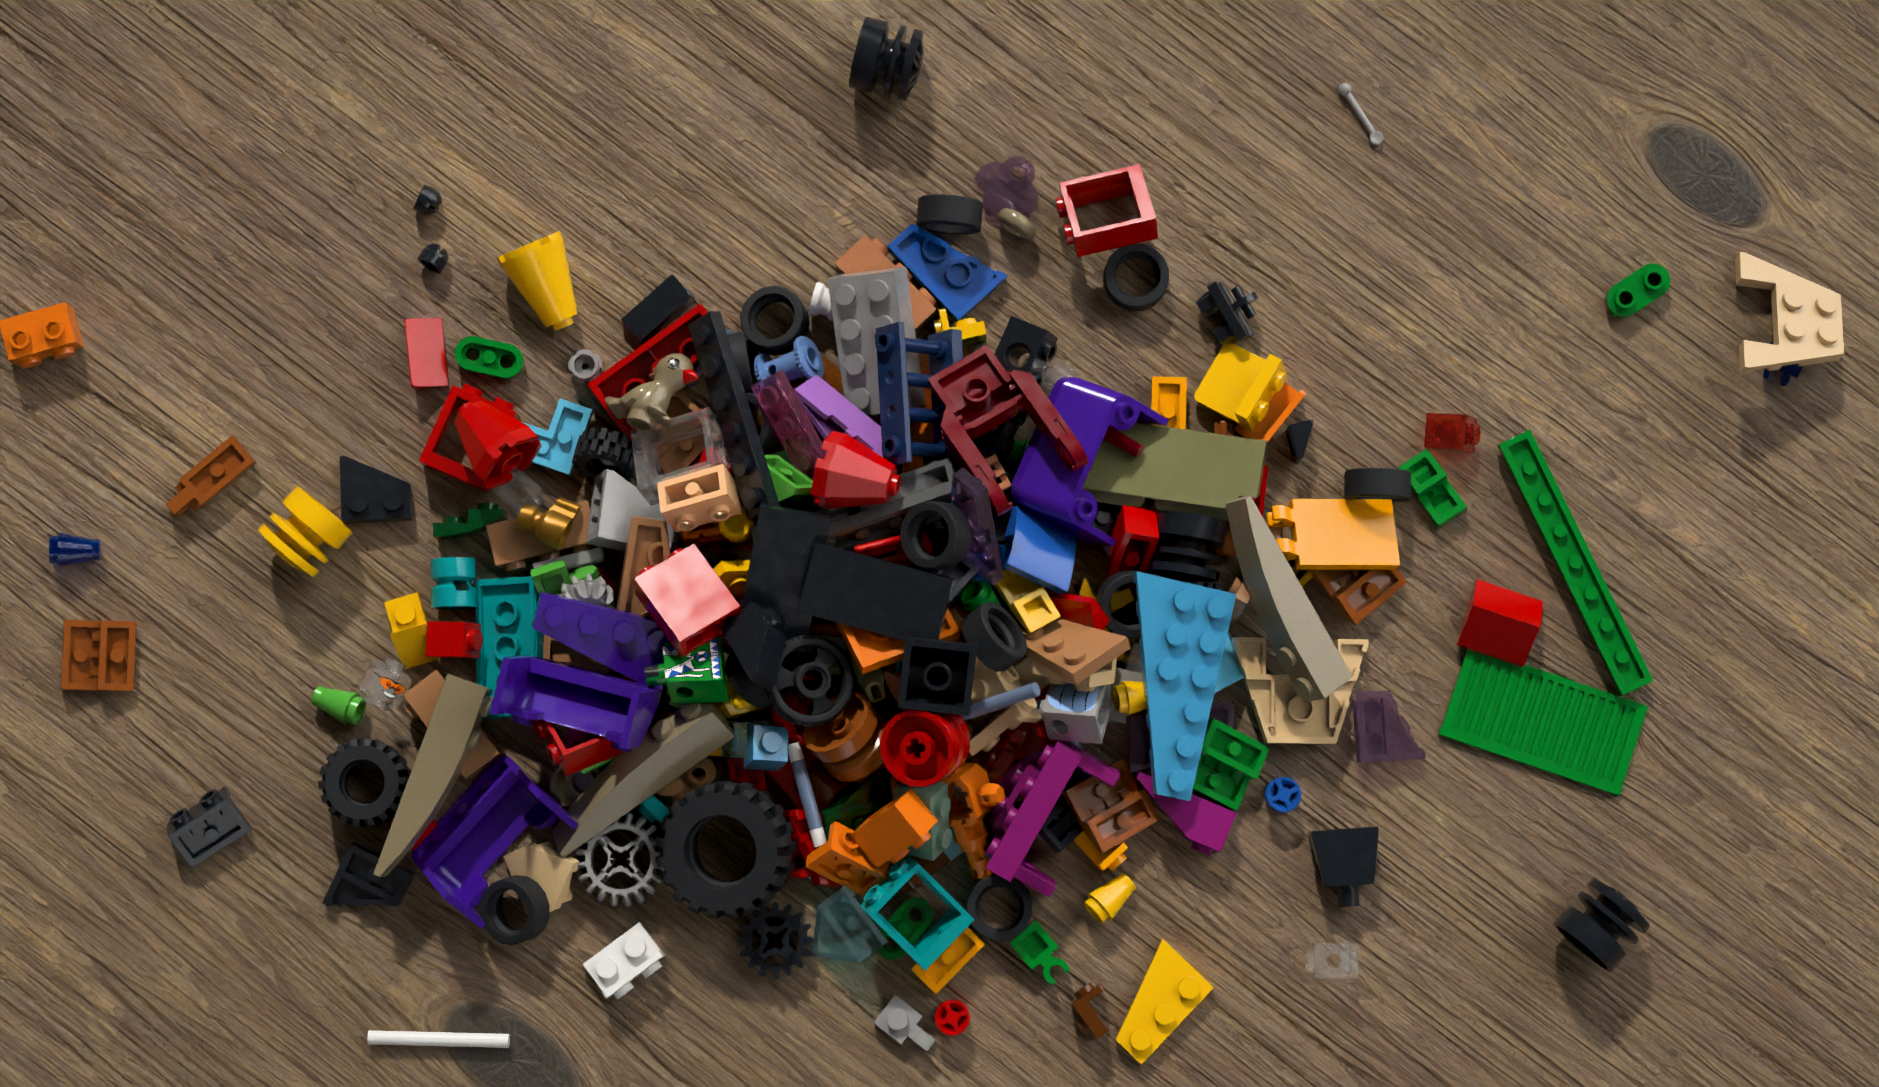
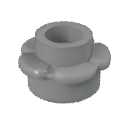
[568,349,603,383]

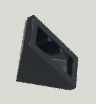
[1013,796,1084,855]

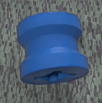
[1264,777,1301,812]

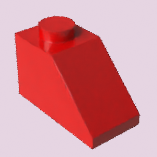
[1105,505,1159,589]

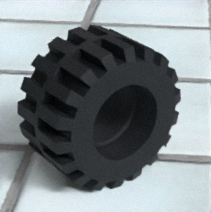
[318,738,411,827]

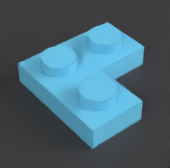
[520,398,594,476]

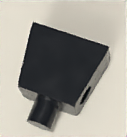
[1308,826,1379,907]

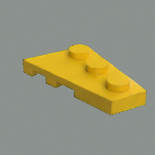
[1115,939,1214,1065]

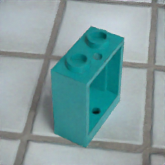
[860,855,975,971]

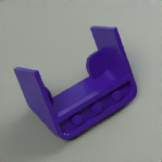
[1011,377,1168,546]
[490,655,662,752]
[412,756,578,929]

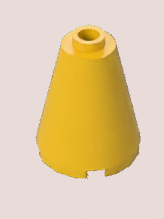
[497,231,578,331]

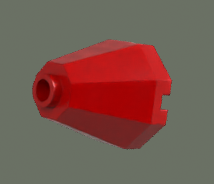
[454,400,542,490]
[811,431,901,509]

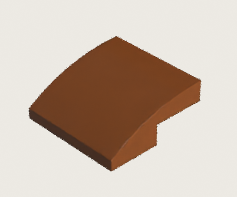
[1308,568,1407,625]
[60,620,136,692]
[1062,758,1160,853]

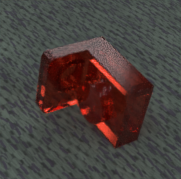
[1424,413,1481,453]

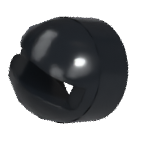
[413,184,442,215]
[417,244,449,274]

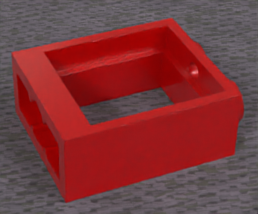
[1055,164,1158,257]
[419,383,520,492]
[532,674,623,776]

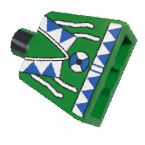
[644,635,729,703]

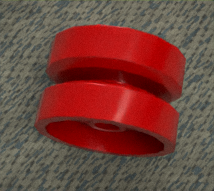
[880,709,970,787]

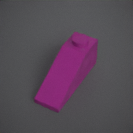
[1135,772,1237,856]

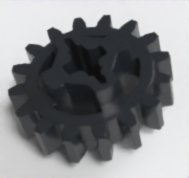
[737,902,814,979]

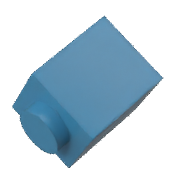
[744,725,788,771]

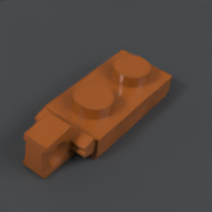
[165,435,257,517]

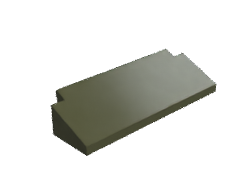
[1082,422,1267,520]

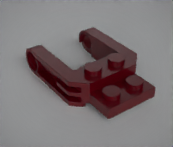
[928,344,1088,517]

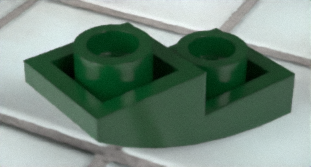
[433,503,508,540]

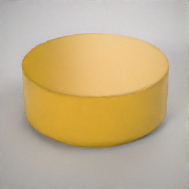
[718,506,754,543]

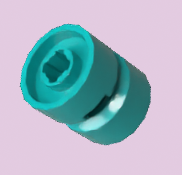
[430,557,477,610]

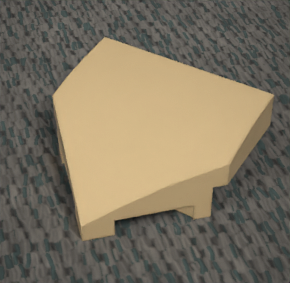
[503,841,579,916]

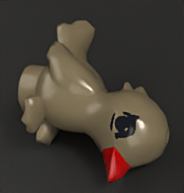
[605,353,699,432]

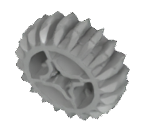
[575,812,664,907]

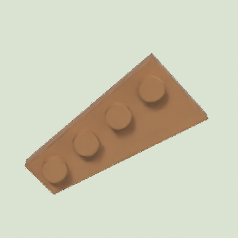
[617,515,670,618]

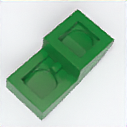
[1398,448,1467,530]

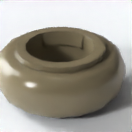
[997,208,1036,240]

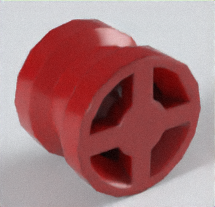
[935,999,970,1036]

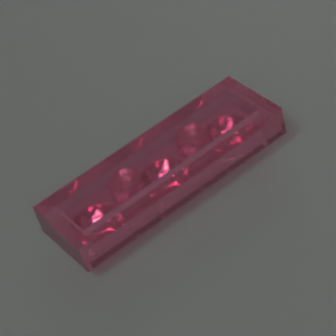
[751,370,827,477]

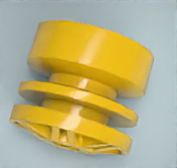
[257,485,353,577]

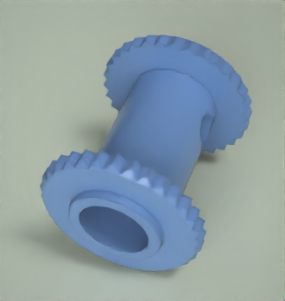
[754,336,824,399]

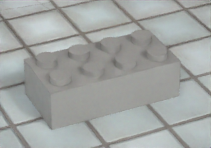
[827,267,925,415]

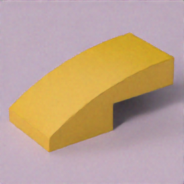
[991,569,1061,634]

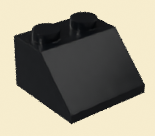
[898,636,978,716]

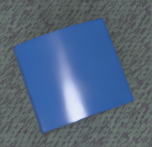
[1001,505,1076,595]

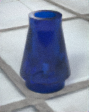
[49,532,101,567]

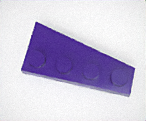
[532,592,669,690]

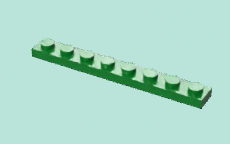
[1497,430,1654,696]

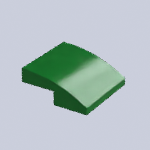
[1193,718,1270,811]

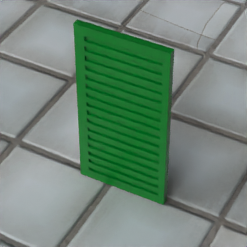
[1438,649,1648,796]

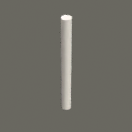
[367,1030,510,1048]

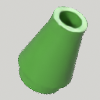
[311,686,367,726]

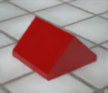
[1456,579,1543,667]

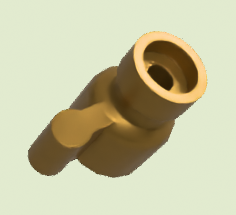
[515,497,581,550]

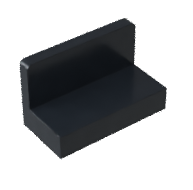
[621,274,696,344]

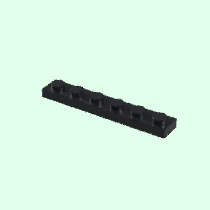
[688,311,780,521]

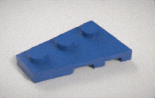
[886,224,1008,322]

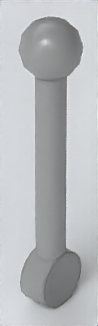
[1338,83,1383,146]

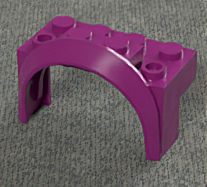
[984,740,1121,898]

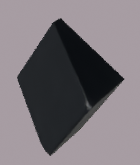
[1285,419,1314,462]

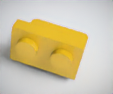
[1194,342,1287,431]

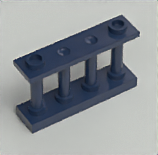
[875,322,963,471]

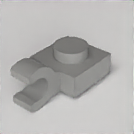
[874,995,936,1051]

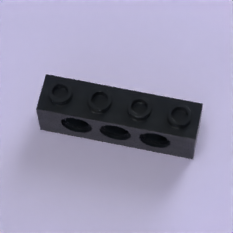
[972,316,1058,465]

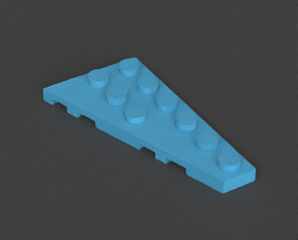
[1133,571,1236,801]

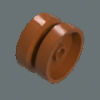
[803,690,888,782]

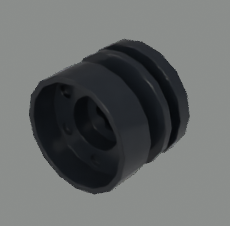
[849,17,924,102]
[1147,510,1228,582]
[1553,878,1650,972]

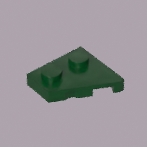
[821,767,892,841]

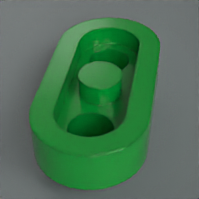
[1605,263,1670,318]
[455,336,525,380]
[875,897,933,960]

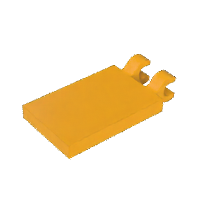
[1266,499,1400,570]

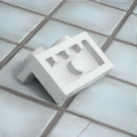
[583,922,665,1000]

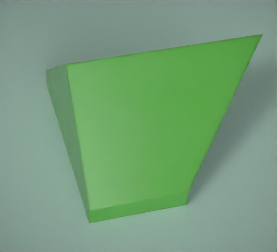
[765,454,815,508]

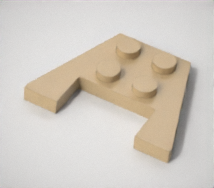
[1735,252,1844,375]
[1232,637,1369,744]

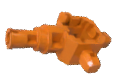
[940,763,1005,879]

